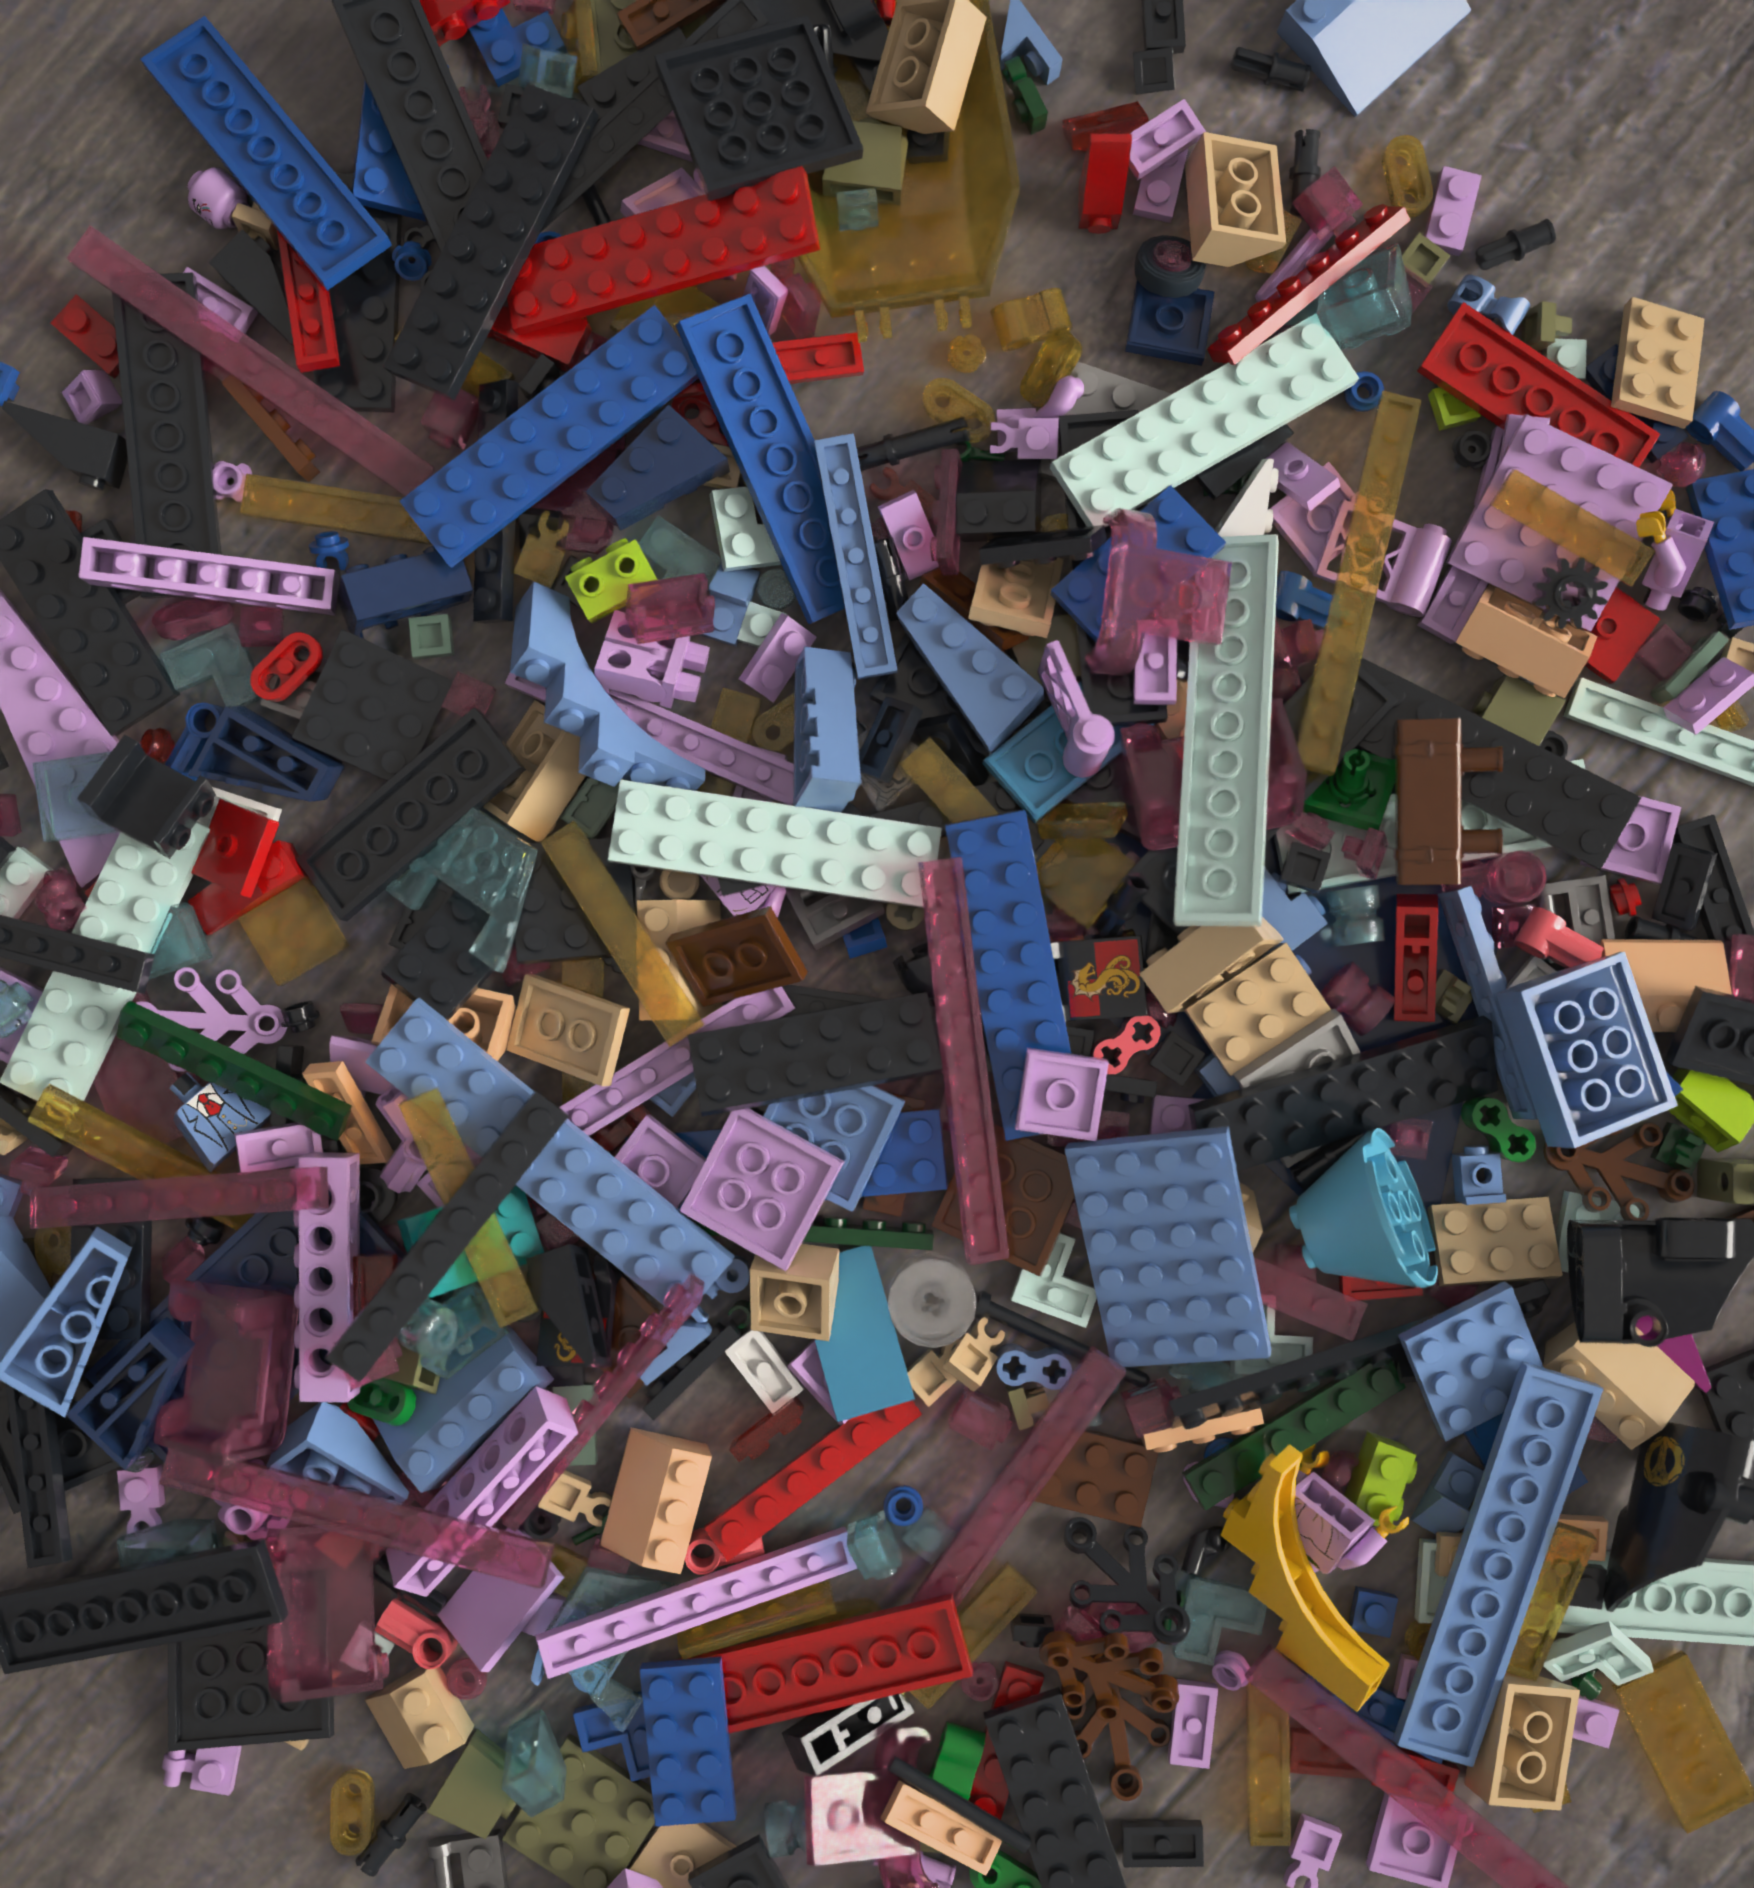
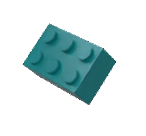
[397,1185,544,1298]

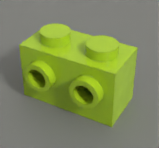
[565,538,661,624]
[1668,1067,1754,1152]
[1344,1431,1417,1527]

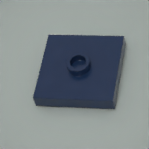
[1124,280,1215,366]

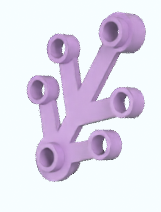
[136,967,287,1072]

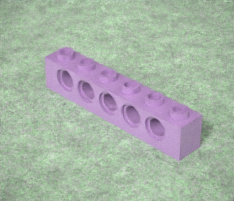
[79,537,339,616]
[293,1152,360,1402]
[386,1386,578,1597]

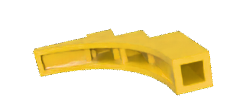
[1220,1444,1390,1712]

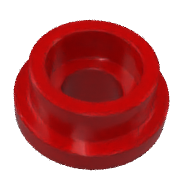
[1608,877,1642,917]

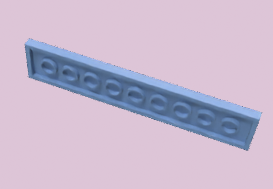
[365,998,735,1320]
[1393,1361,1603,1767]

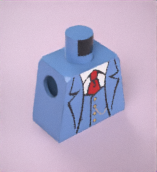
[169,1072,271,1173]

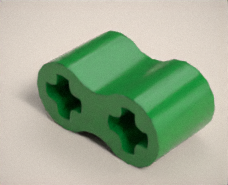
[1461,1096,1536,1162]
[929,1721,986,1800]

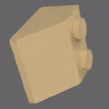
[750,1244,839,1341]
[365,1666,474,1769]

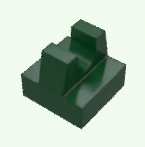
[1650,1122,1707,1176]

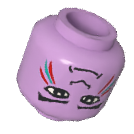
[188,167,249,229]

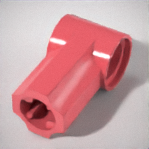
[1514,907,1604,969]
[685,1528,765,1575]
[374,1598,458,1669]

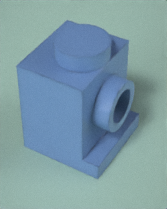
[1451,1145,1506,1205]

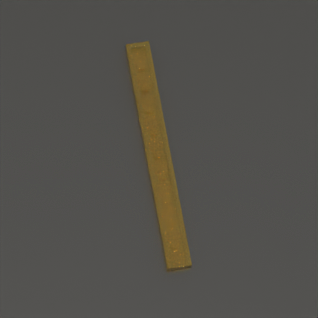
[1292,390,1422,776]

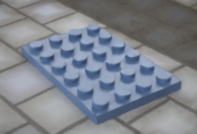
[1065,1127,1272,1368]

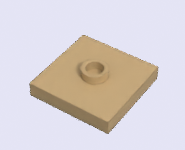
[628,1823,737,1888]

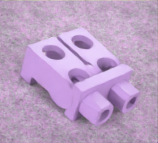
[594,610,710,709]

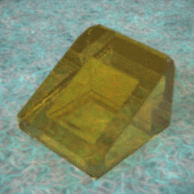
[1715,700,1749,732]

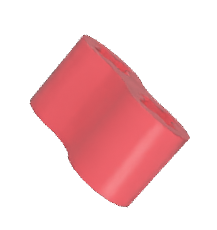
[1091,1015,1161,1075]

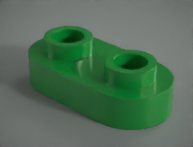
[347,1373,416,1426]
[969,1849,1042,1888]

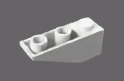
[1214,459,1278,537]

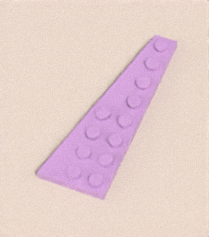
[0,589,120,889]

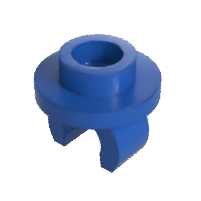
[308,531,349,570]

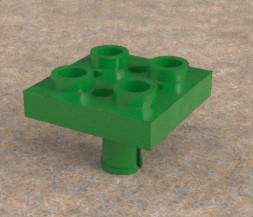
[1300,749,1395,834]

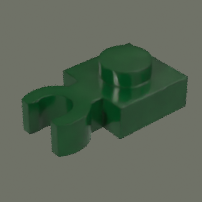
[1003,56,1048,135]

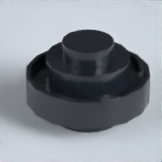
[360,1166,398,1224]

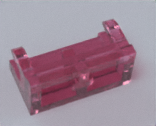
[625,573,715,644]

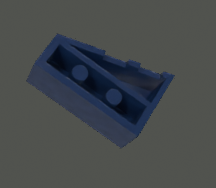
[586,404,730,531]
[337,546,473,639]
[189,706,345,802]
[66,1316,196,1471]

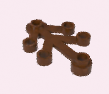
[1543,1123,1695,1221]
[1039,1631,1179,1722]
[1065,1653,1171,1801]

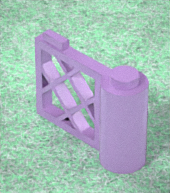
[1313,495,1452,617]
[1037,640,1115,778]

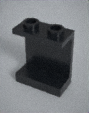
[77,734,216,859]

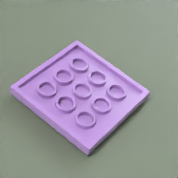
[1446,414,1673,632]

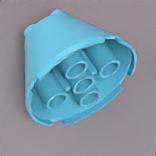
[1289,1128,1438,1288]

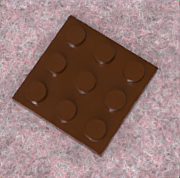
[931,1117,1075,1276]

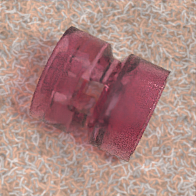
[1478,851,1547,905]
[1320,961,1395,1036]

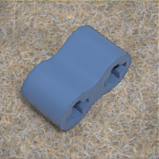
[995,1343,1072,1390]

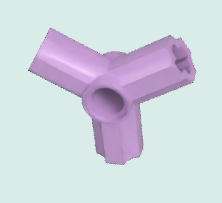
[376,1086,482,1194]

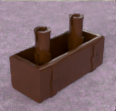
[1393,718,1503,885]

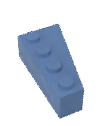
[896,583,1045,755]
[793,647,861,813]
[0,1226,132,1417]

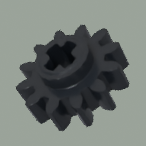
[1532,557,1608,629]

